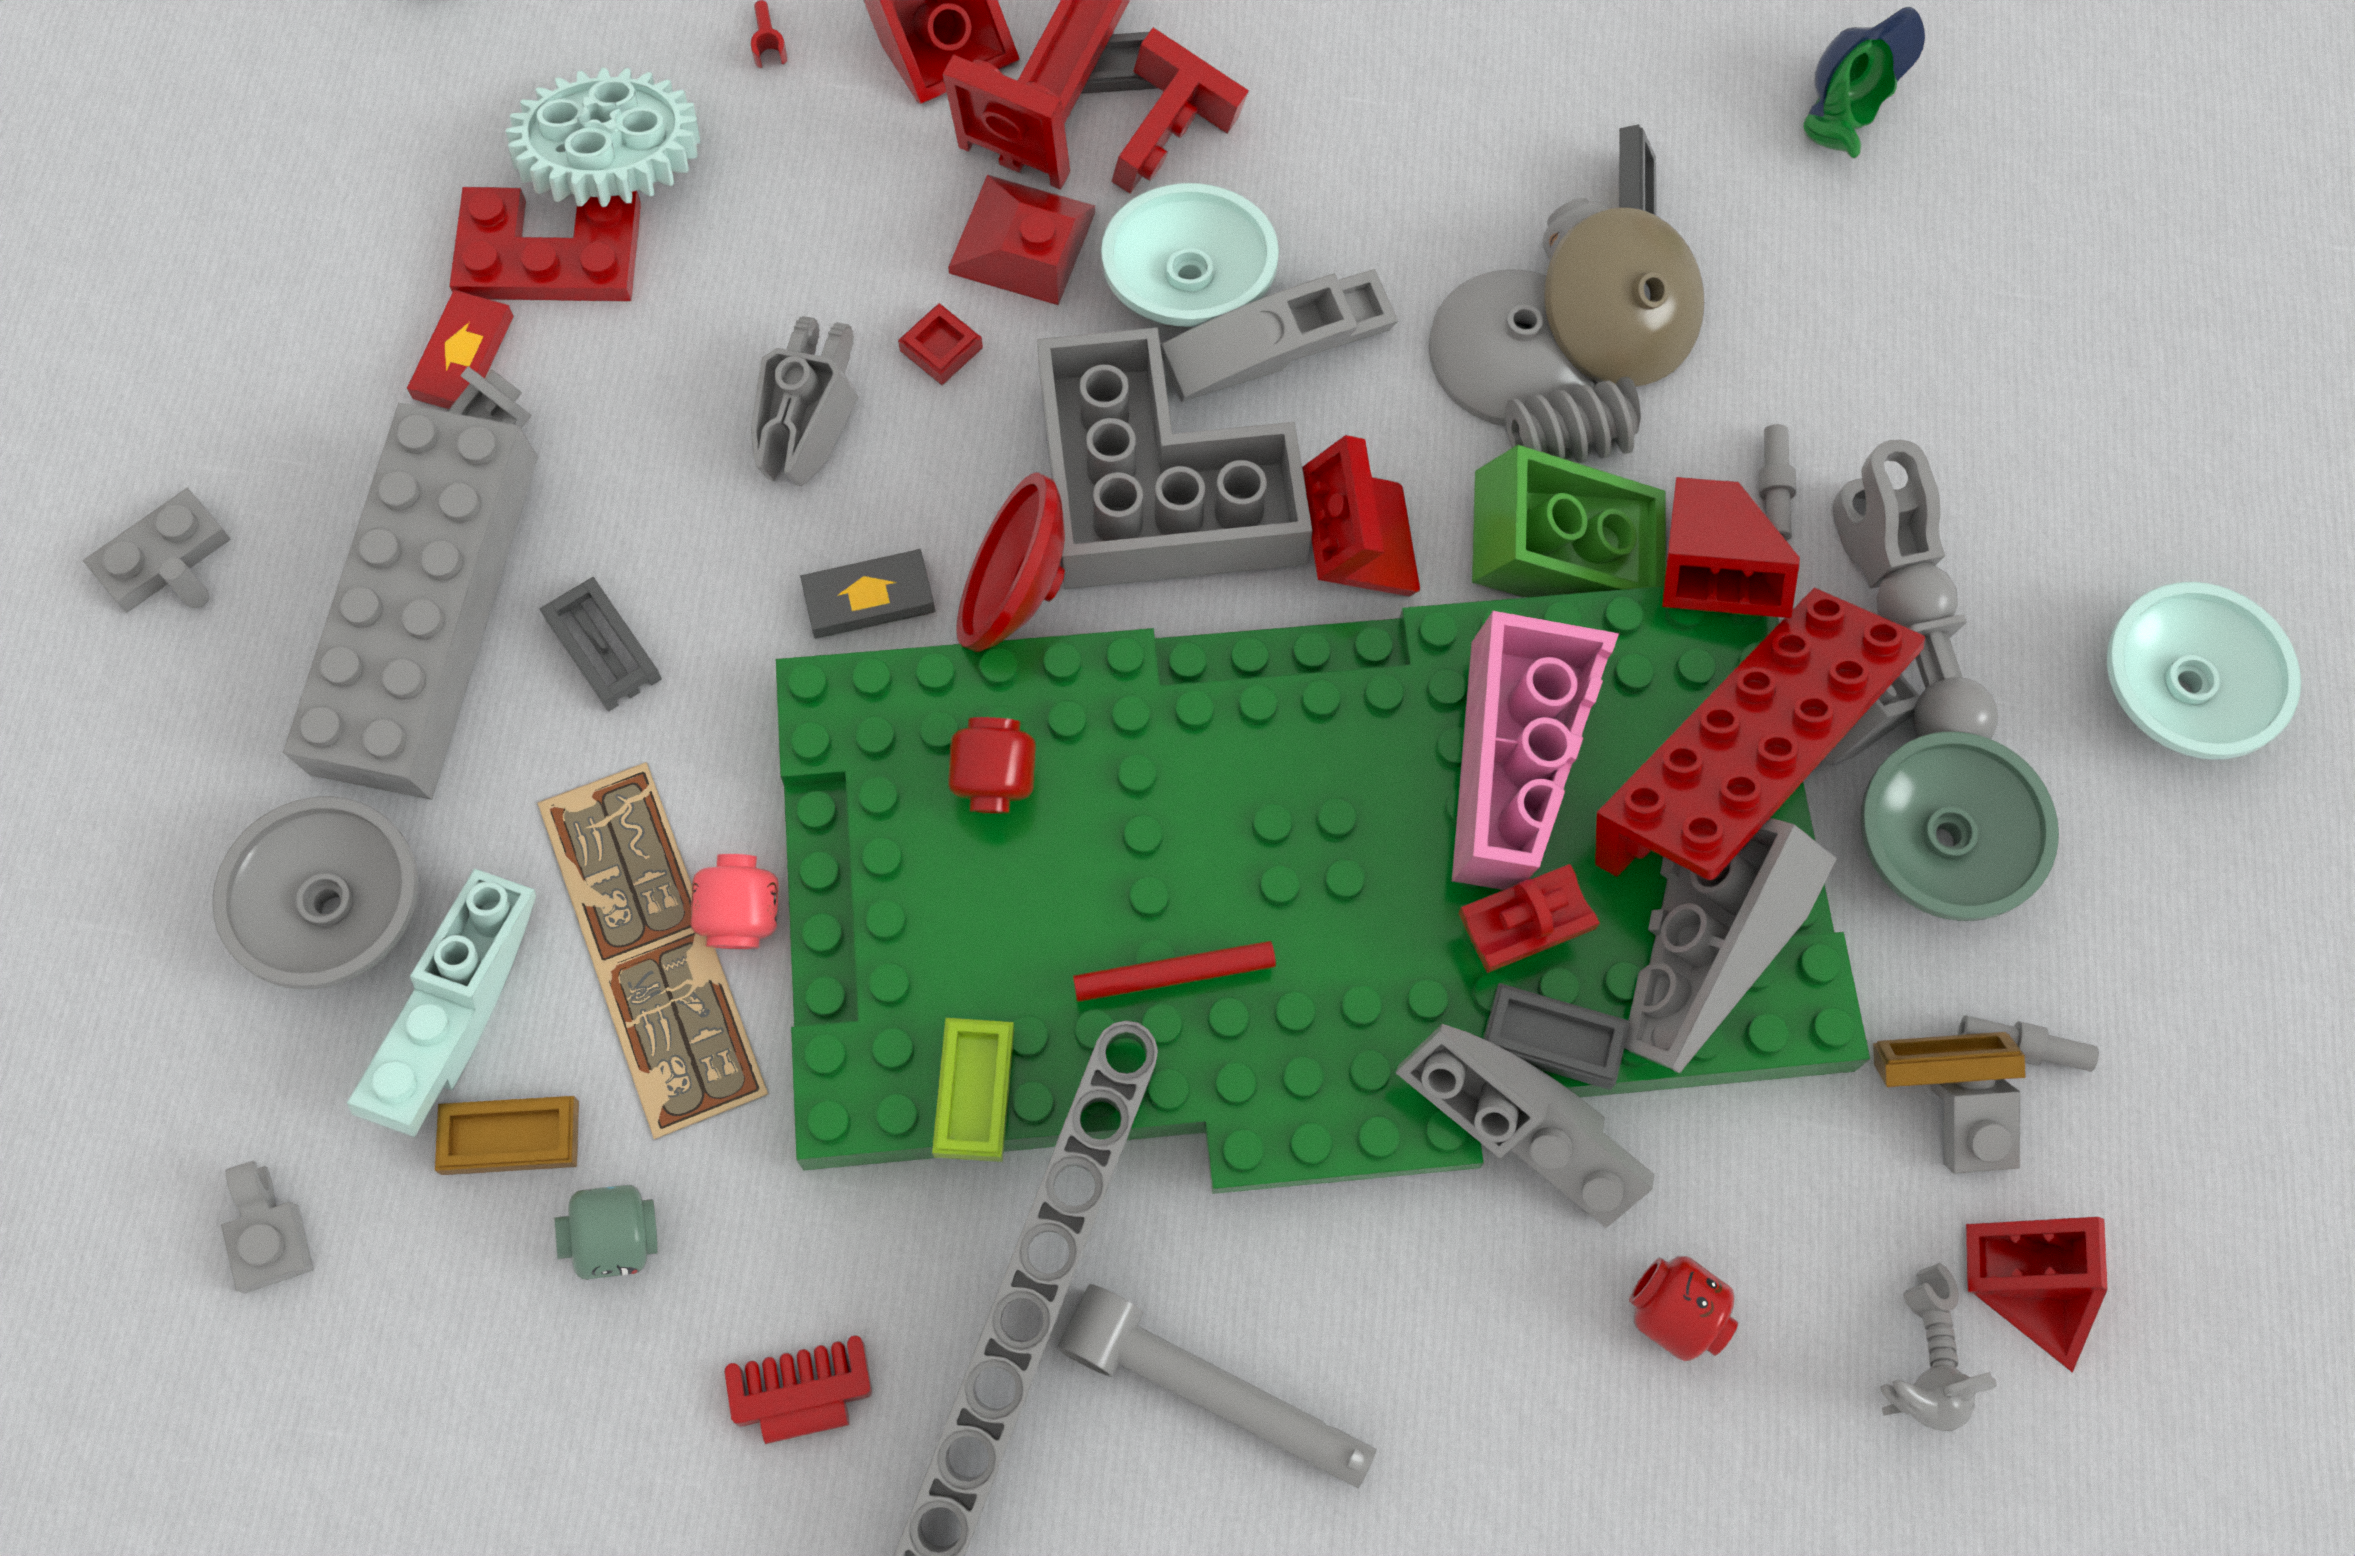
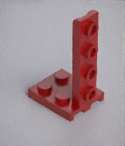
[943,0,1130,190]

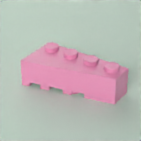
[1452,611,1619,890]

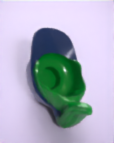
[1803,7,1925,158]

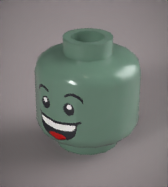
[554,1185,658,1280]

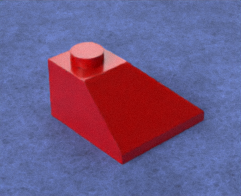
[863,0,1020,104]
[948,175,1095,305]

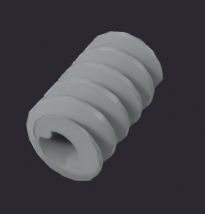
[1505,376,1641,463]

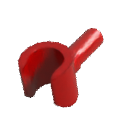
[751,0,788,68]

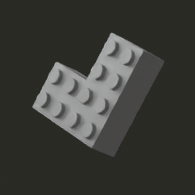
[1037,327,1312,589]

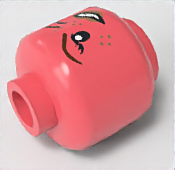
[690,854,779,949]

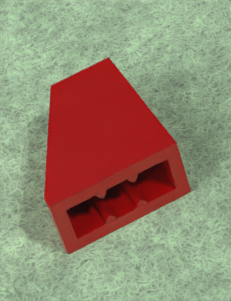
[1662,477,1800,618]

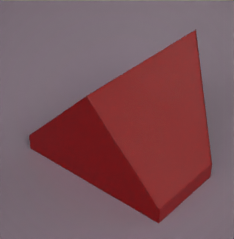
[1966,1217,2108,1373]

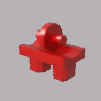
[1458,864,1600,973]

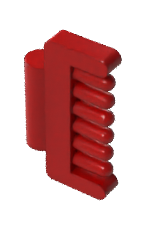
[724,1335,872,1444]

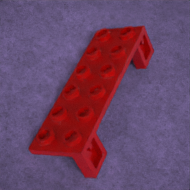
[1595,587,1925,880]

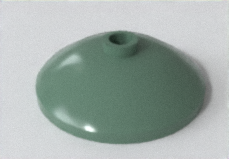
[1860,732,2059,921]

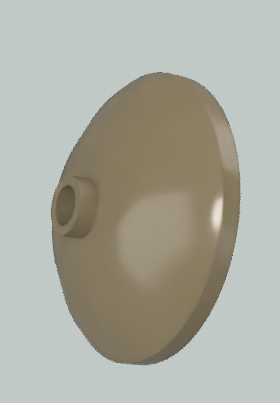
[1544,208,1705,387]

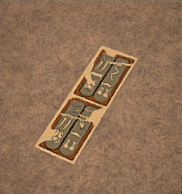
[537,762,768,1140]

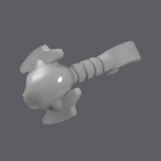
[1880,1263,1997,1431]

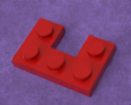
[449,187,641,301]

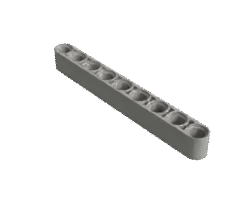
[893,1021,1158,1556]

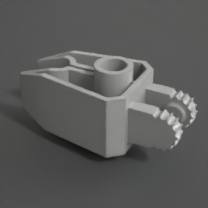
[751,316,858,486]

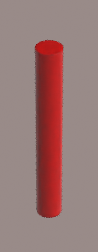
[1073,941,1276,1002]

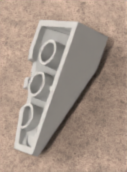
[1624,818,1837,1073]

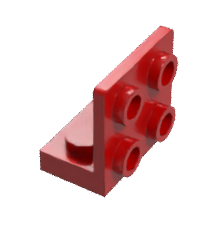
[1302,435,1420,597]

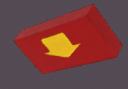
[407,290,514,409]

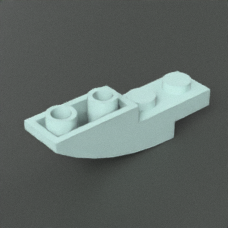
[347,868,536,1137]

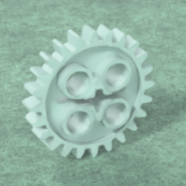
[506,68,700,207]

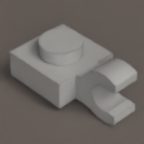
[221,1161,314,1293]

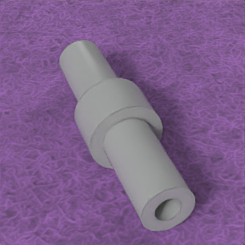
[1759,424,1797,541]
[1958,1015,2099,1072]

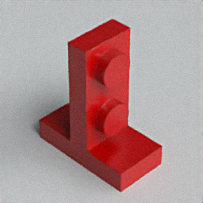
[1111,27,1249,194]

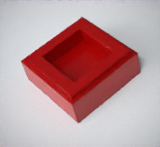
[898,303,983,385]

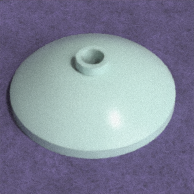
[1101,183,1279,327]
[2107,582,2301,759]

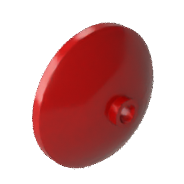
[956,472,1065,652]

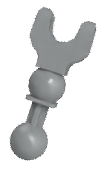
[1833,439,1998,739]

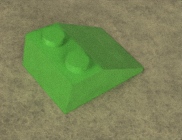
[1472,445,1666,597]

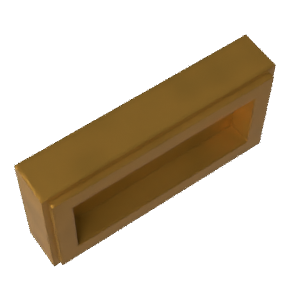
[1873,1032,2026,1087]
[435,1096,579,1175]

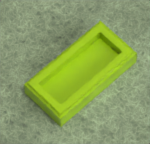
[932,1018,1015,1162]

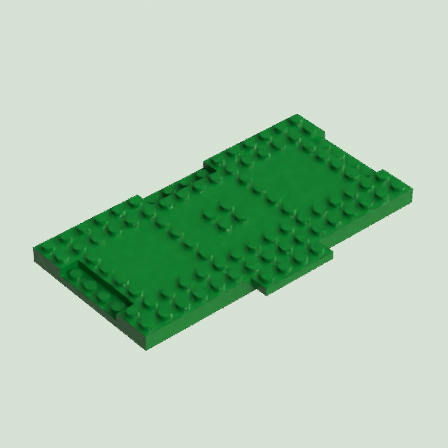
[776,586,1870,1194]

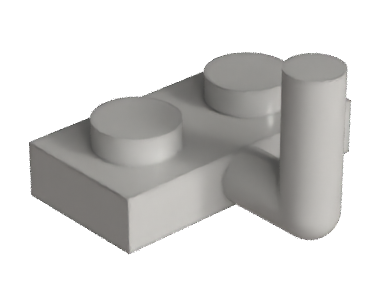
[82,487,231,613]

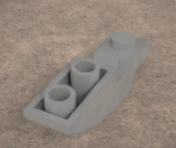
[1160,269,1398,402]
[1396,1024,1654,1228]

